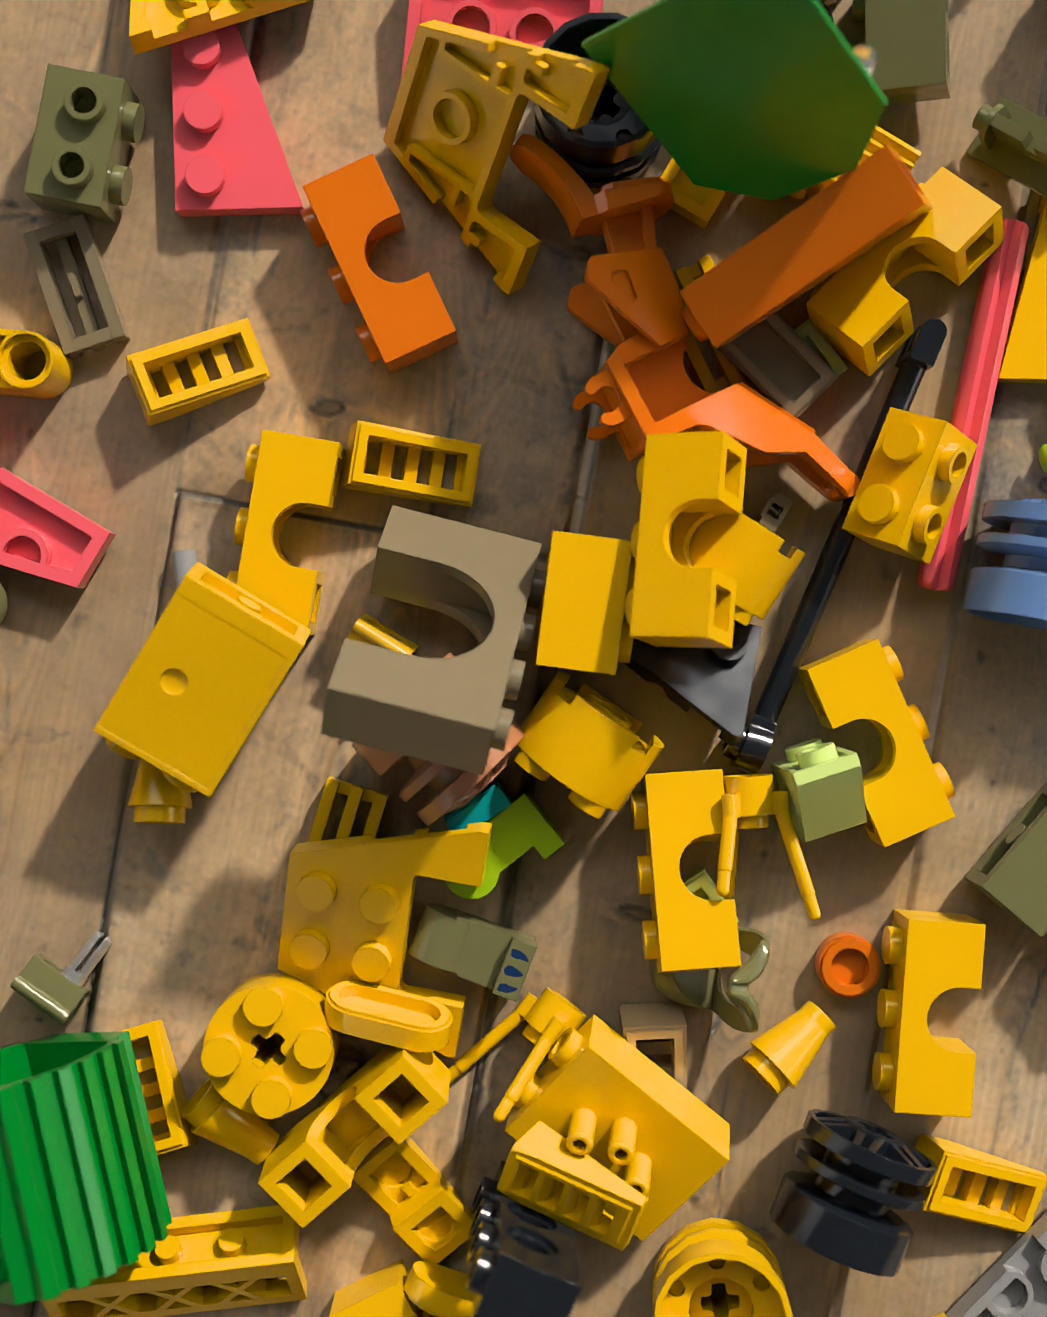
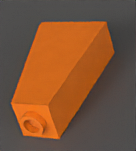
[679,144,933,348]

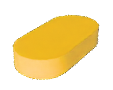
[324,980,453,1052]
[404,1261,474,1317]

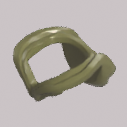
[649,927,770,1033]

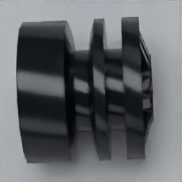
[534,13,662,188]
[769,1109,939,1277]

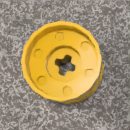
[652,1217,793,1317]

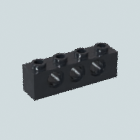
[465,1161,582,1317]

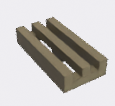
[23,214,130,359]

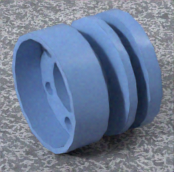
[962,498,1047,630]

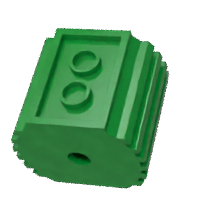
[0,1031,172,1306]

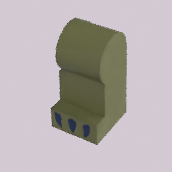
[408,903,537,1002]

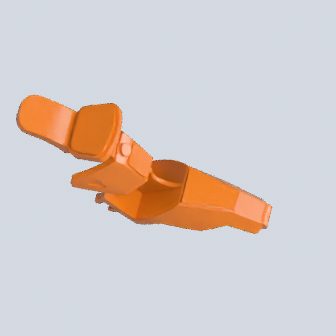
[510,134,860,502]

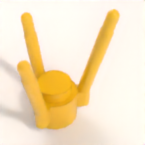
[716,774,821,920]
[448,987,587,1123]

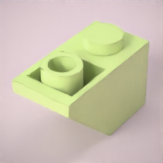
[771,738,867,842]

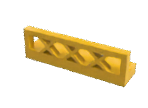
[41,1205,307,1317]

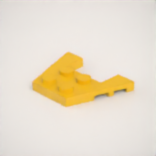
[383,20,610,295]
[277,822,492,1058]

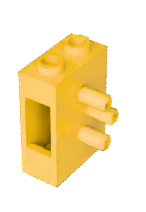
[93,561,311,798]
[505,1014,730,1241]

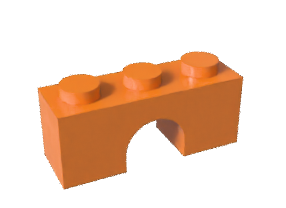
[300,153,458,374]

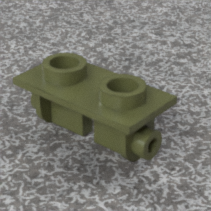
[966,97,1047,198]

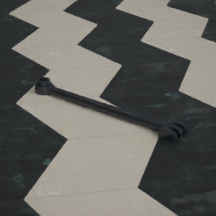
[721,318,947,774]

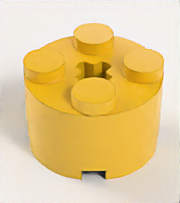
[689,514,806,626]
[514,672,664,819]
[201,972,341,1119]

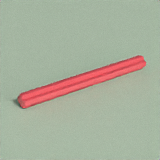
[917,218,1030,592]

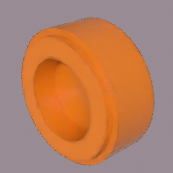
[814,931,881,998]

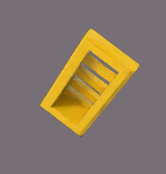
[126,318,271,426]
[341,420,481,508]
[122,1020,199,1156]
[497,1120,648,1251]
[914,1134,1047,1234]

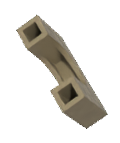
[321,505,547,775]

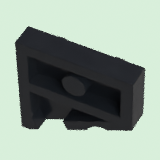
[623,620,762,746]

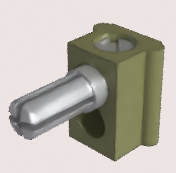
[10,931,113,1025]

